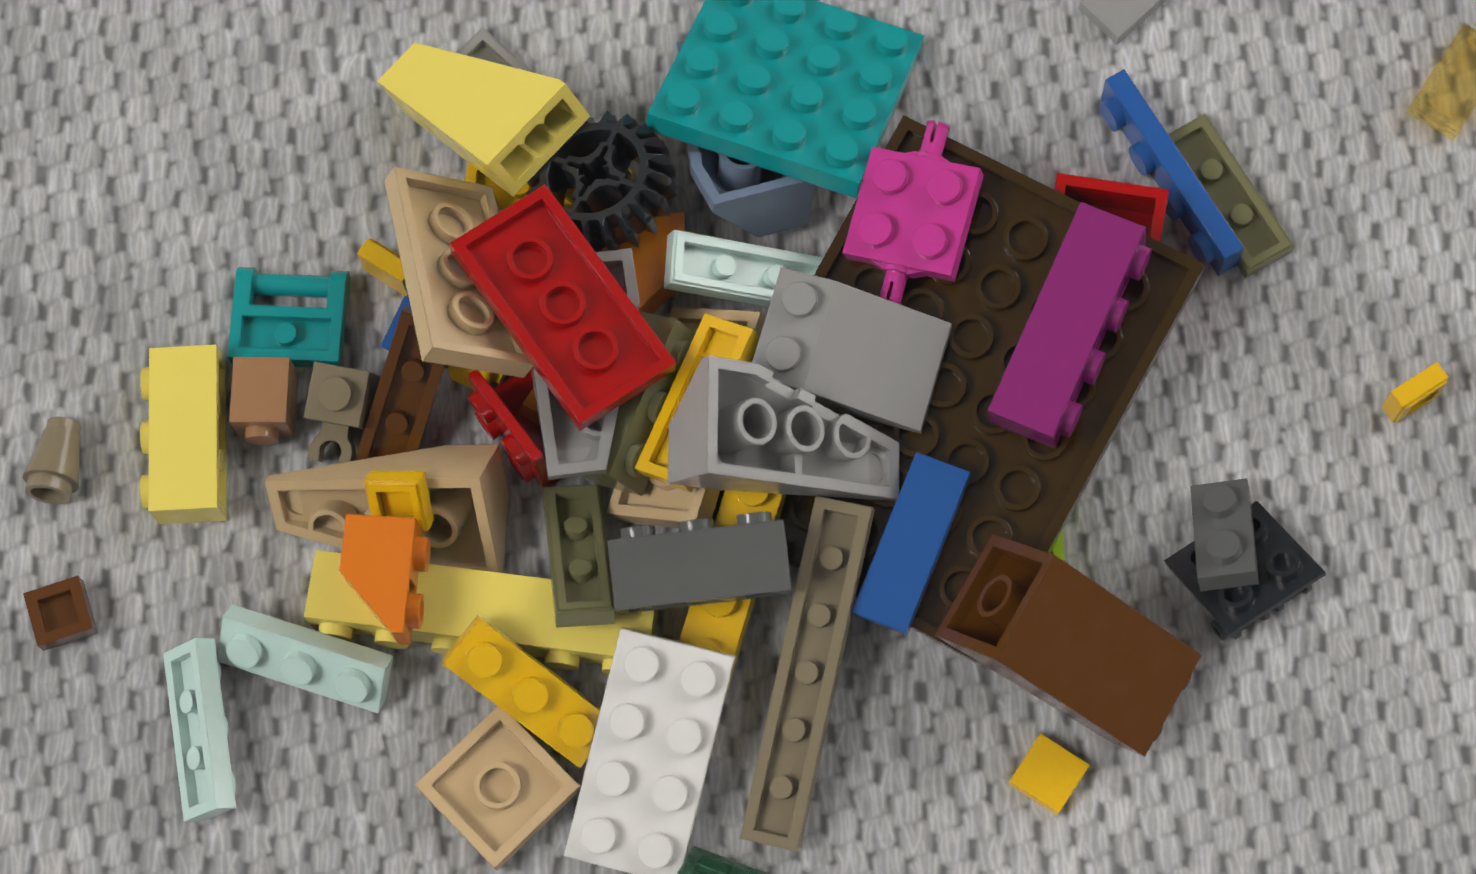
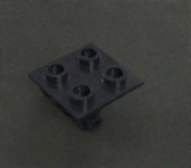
[1164,501,1326,641]

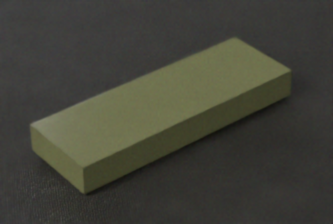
[1168,114,1295,278]
[543,484,615,627]

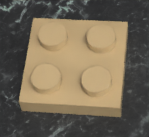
[415,706,581,871]

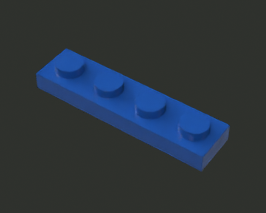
[1099,69,1244,276]

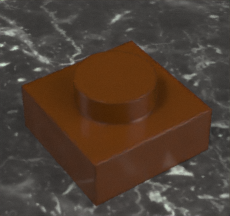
[23,576,98,651]

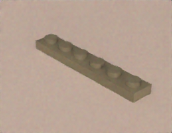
[740,496,875,852]

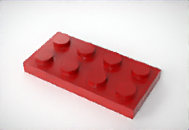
[450,184,676,431]

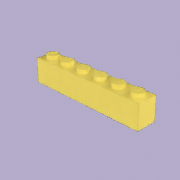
[304,550,659,675]

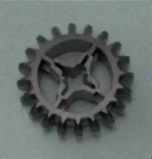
[526,111,677,252]

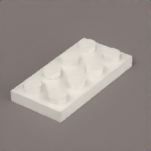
[564,627,736,874]

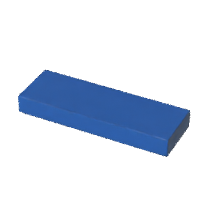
[852,452,971,636]

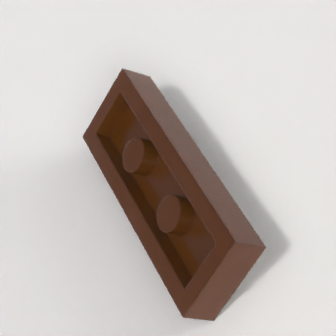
[355,305,446,461]

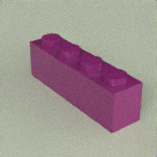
[988,202,1152,449]

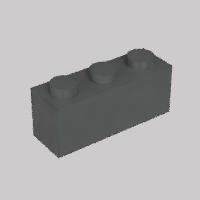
[607,512,793,614]

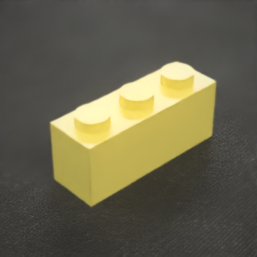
[140,344,227,525]

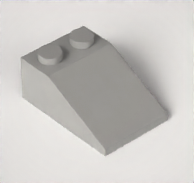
[752,267,952,434]

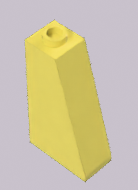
[377,42,590,197]

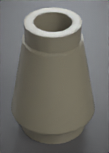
[22,417,81,504]

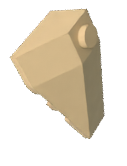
[265,444,509,573]

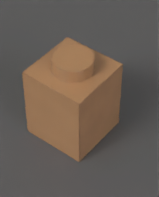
[229,357,298,446]

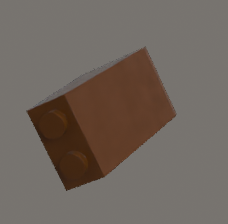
[935,534,1202,757]

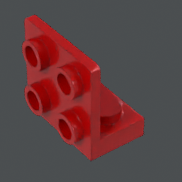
[467,369,562,489]

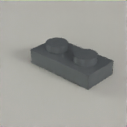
[1190,478,1259,591]

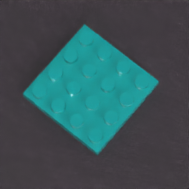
[646,0,925,198]

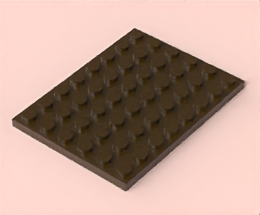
[712,115,1205,669]

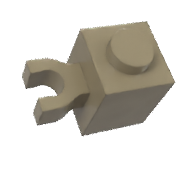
[303,362,381,464]

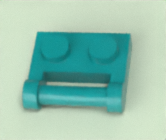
[227,267,351,367]

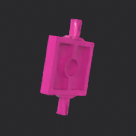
[842,120,984,305]

